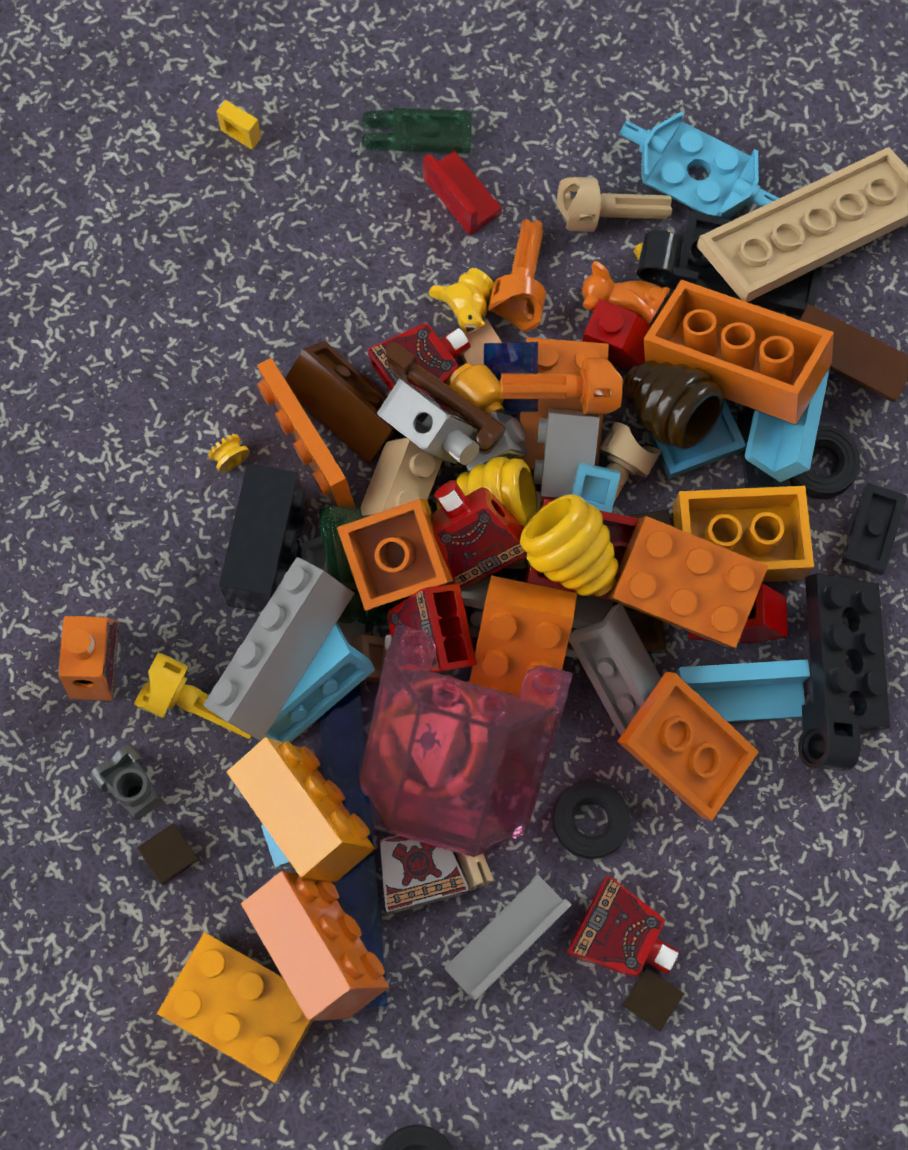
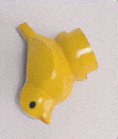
[429,268,494,334]

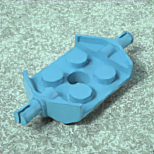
[619,112,780,219]

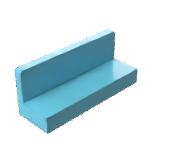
[745,368,830,482]
[263,623,375,742]
[676,659,810,722]

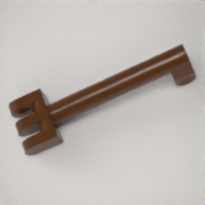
[385,343,507,454]

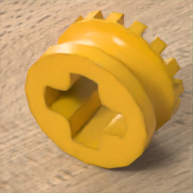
[207,434,250,473]

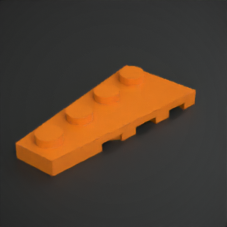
[257,358,359,525]

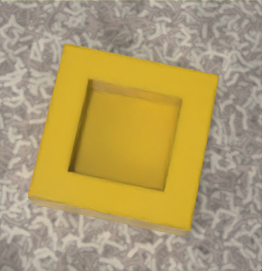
[216,100,261,150]

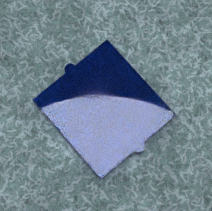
[484,342,538,412]

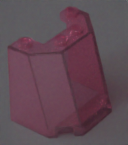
[358,624,573,857]

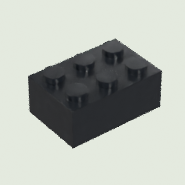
[219,463,309,612]

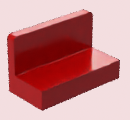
[423,151,502,236]

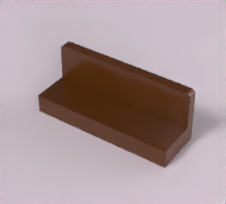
[800,304,908,402]
[285,340,400,463]

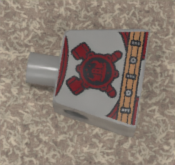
[376,378,479,465]
[380,805,469,915]

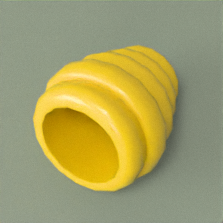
[436,457,537,527]
[520,494,618,596]

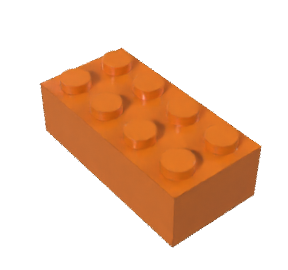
[643,280,834,425]

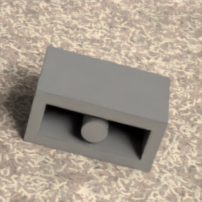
[533,408,600,498]

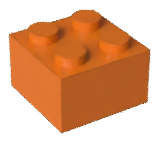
[337,499,453,611]

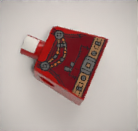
[367,323,471,420]
[433,481,527,589]
[385,583,477,672]
[565,875,679,978]

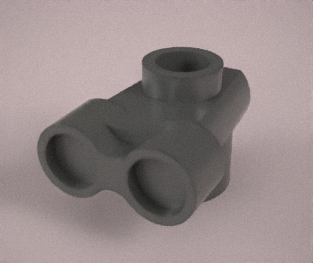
[90,744,161,820]

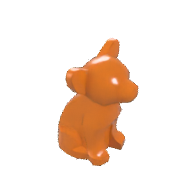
[581,261,670,325]

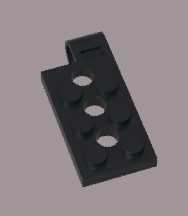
[637,211,823,316]
[798,573,890,771]

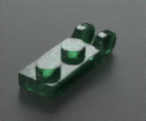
[361,108,472,154]
[319,506,379,624]

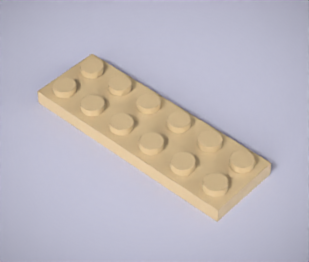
[697,147,908,302]

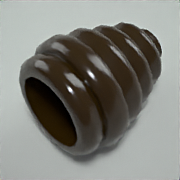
[624,360,724,450]

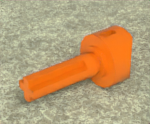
[488,219,546,332]
[500,358,623,415]

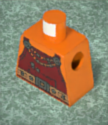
[58,616,120,701]

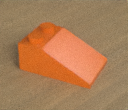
[519,337,609,471]

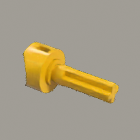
[134,653,251,739]

